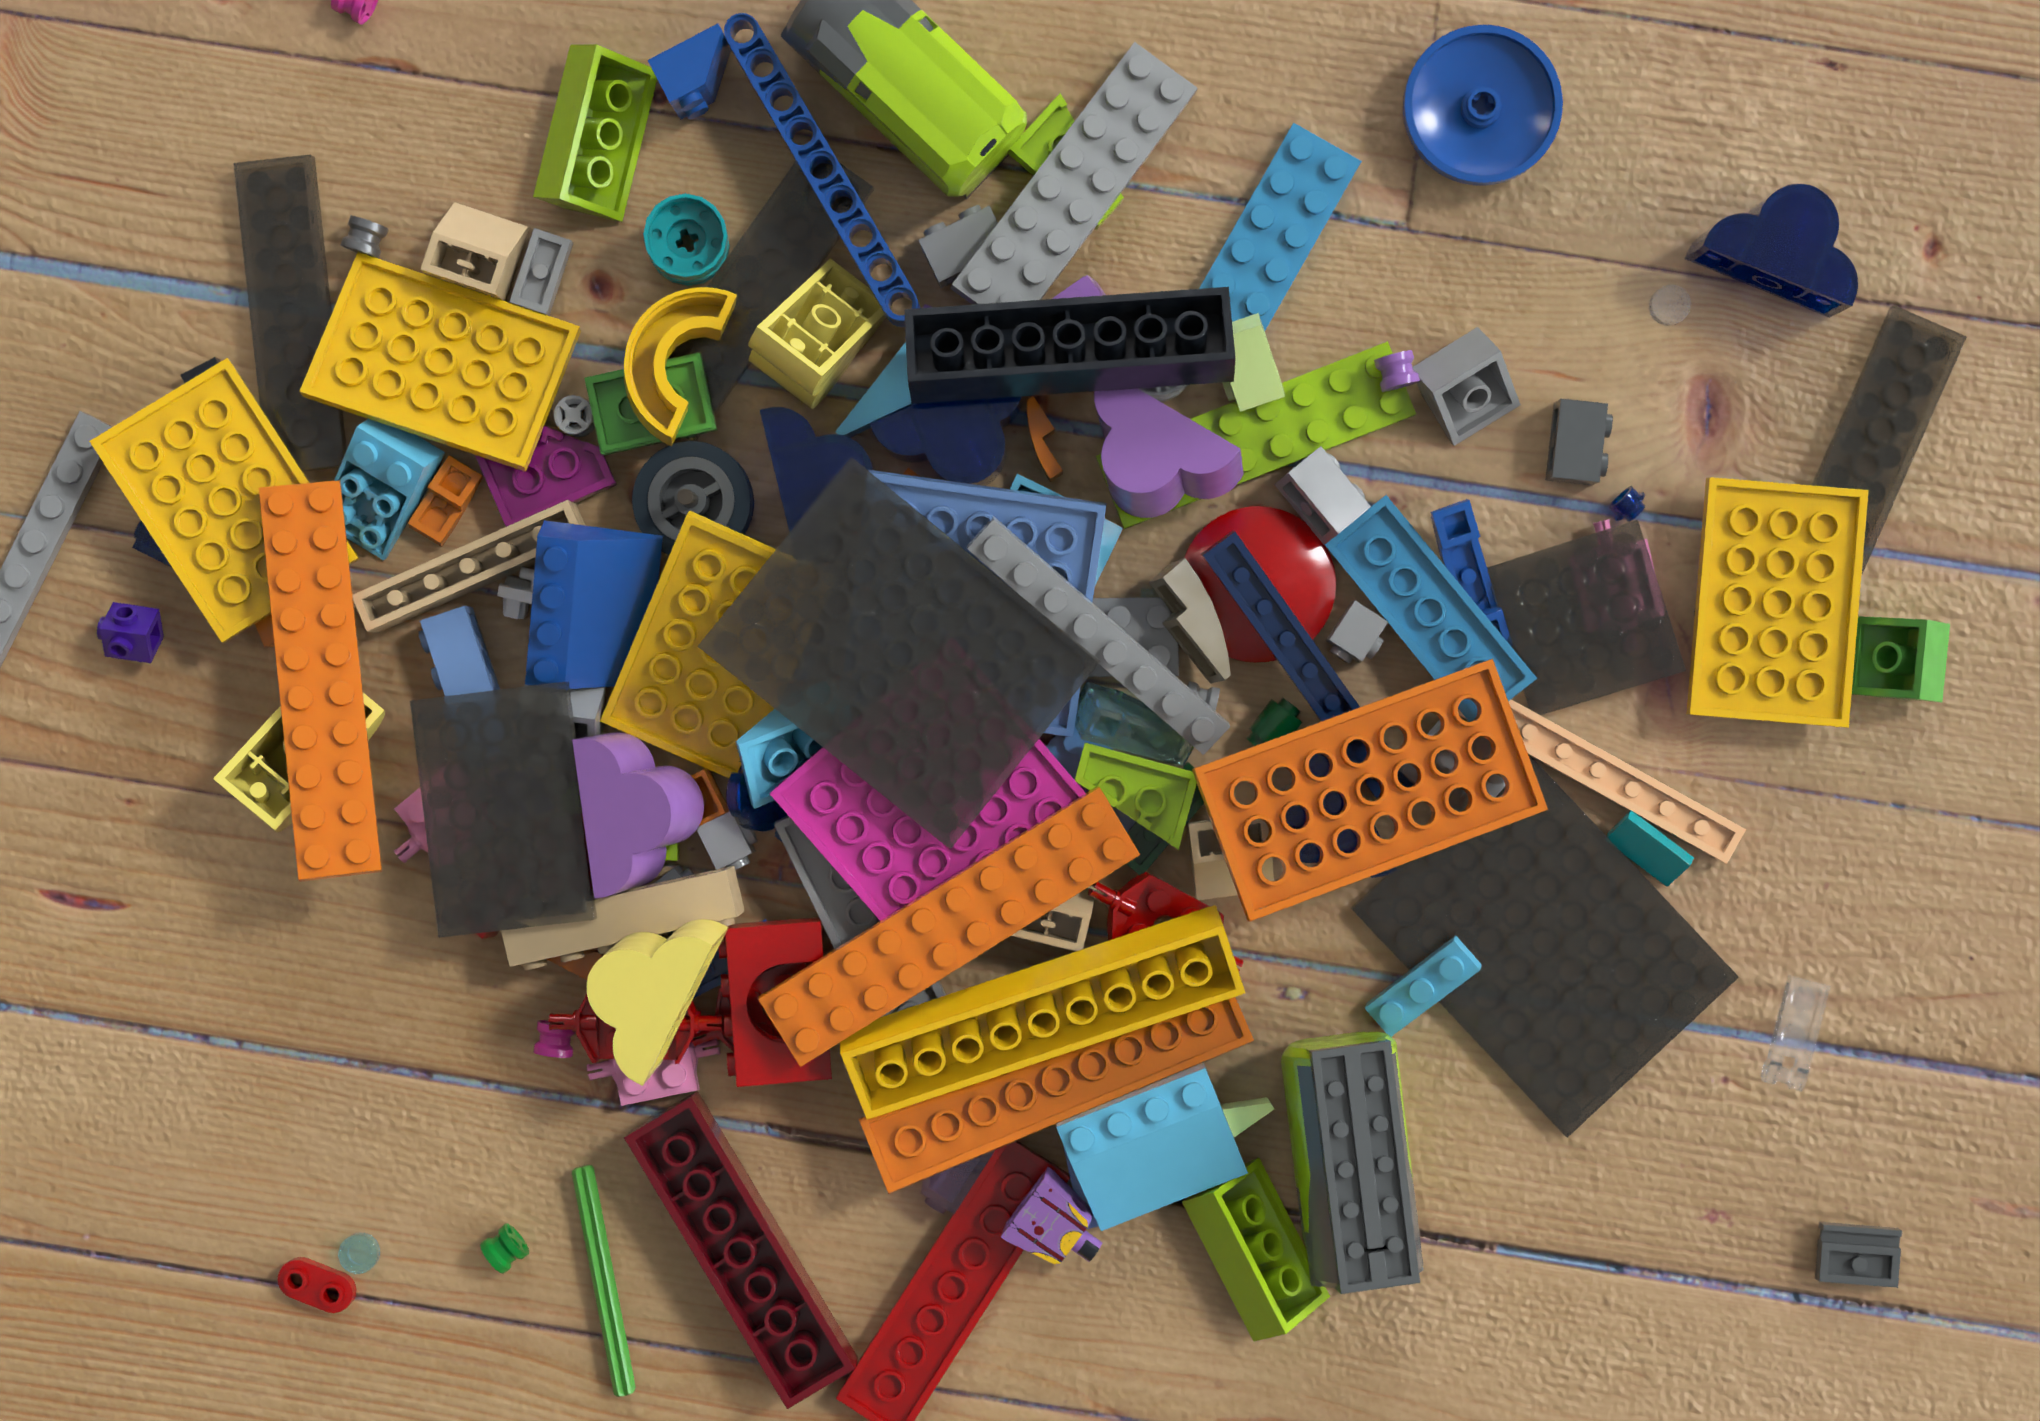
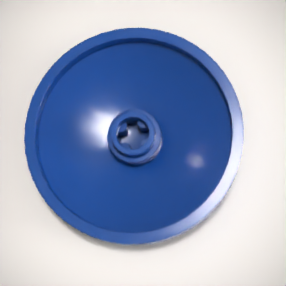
[1403,25,1563,186]

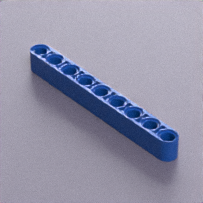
[724,13,920,327]

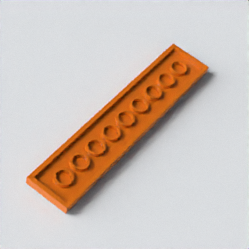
[259,480,382,882]
[758,786,1140,1067]
[859,997,1254,1194]

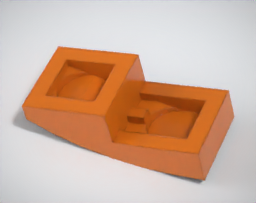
[1027,396,1063,482]
[407,455,483,547]

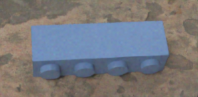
[419,606,519,770]

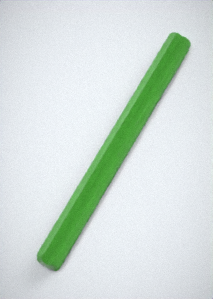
[572,1165,636,1397]

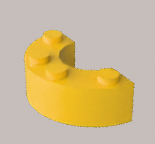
[624,287,737,447]

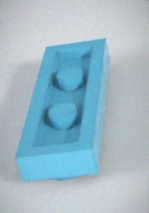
[1365,935,1482,1037]

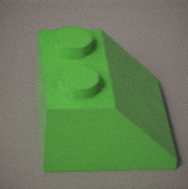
[1852,616,1950,702]

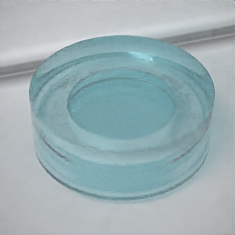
[338,1233,380,1274]

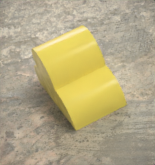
[748,258,892,409]
[213,693,385,832]
[586,919,729,1086]

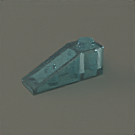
[1075,682,1194,766]

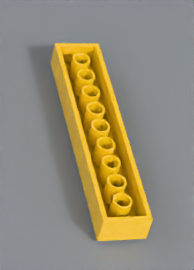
[840,905,1246,1120]

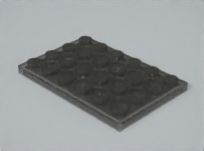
[410,682,597,938]

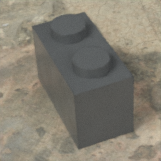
[1545,399,1613,485]

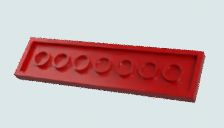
[836,1141,1070,1421]

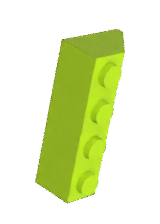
[533,44,657,222]
[1182,1158,1330,1342]

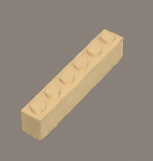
[353,500,586,633]
[499,866,745,970]

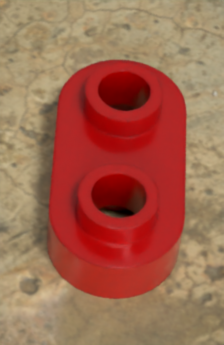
[278,1257,357,1313]

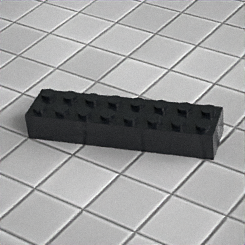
[904,287,1236,404]

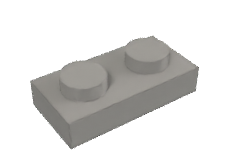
[509,228,573,316]

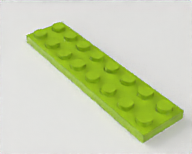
[1096,341,1416,529]

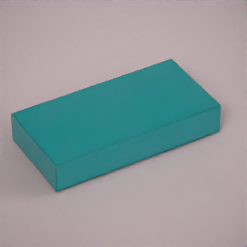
[1605,810,1694,887]

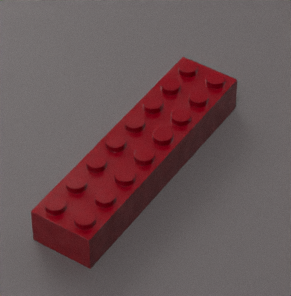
[624,1090,858,1409]

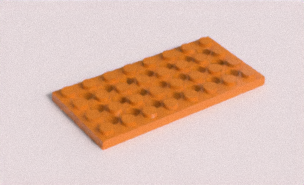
[1192,659,1548,921]

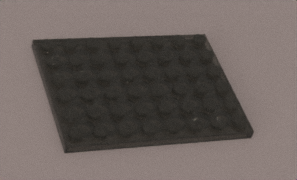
[697,457,1100,849]
[1351,754,1739,1138]

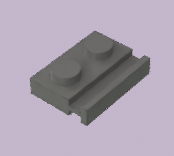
[1815,1222,1902,1288]

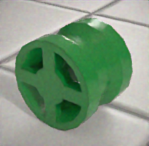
[480,1223,530,1274]

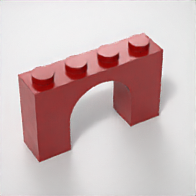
[719,917,832,1087]

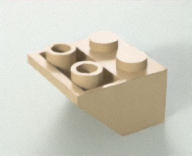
[420,202,529,301]
[1186,819,1274,900]
[1011,885,1097,951]

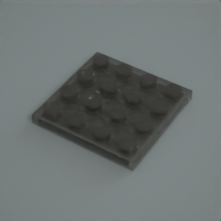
[1487,520,1686,715]

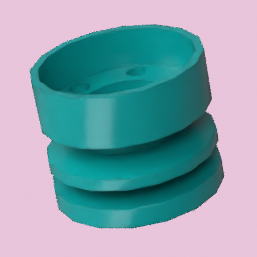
[643,193,730,287]

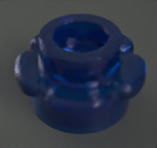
[1609,486,1645,522]

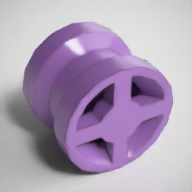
[1374,350,1420,392]

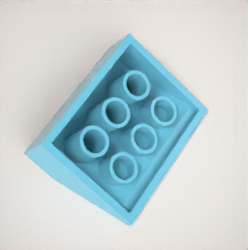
[1056,1062,1248,1231]

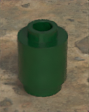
[1246,697,1303,746]

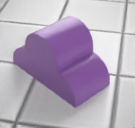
[1094,388,1244,518]
[572,732,704,898]

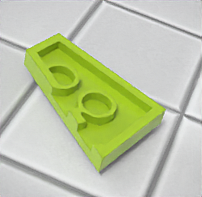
[1008,93,1124,230]
[1074,742,1197,850]

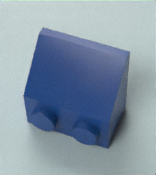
[648,23,731,120]

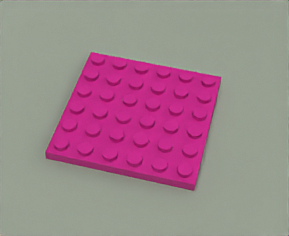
[769,636,1086,921]

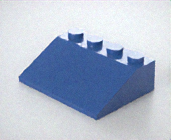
[525,520,663,689]

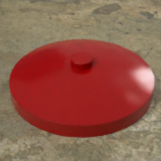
[1184,506,1336,663]

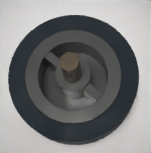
[632,441,754,555]

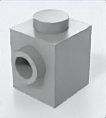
[1326,600,1388,664]
[697,809,758,870]

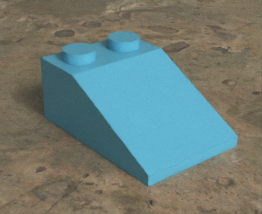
[736,679,853,809]

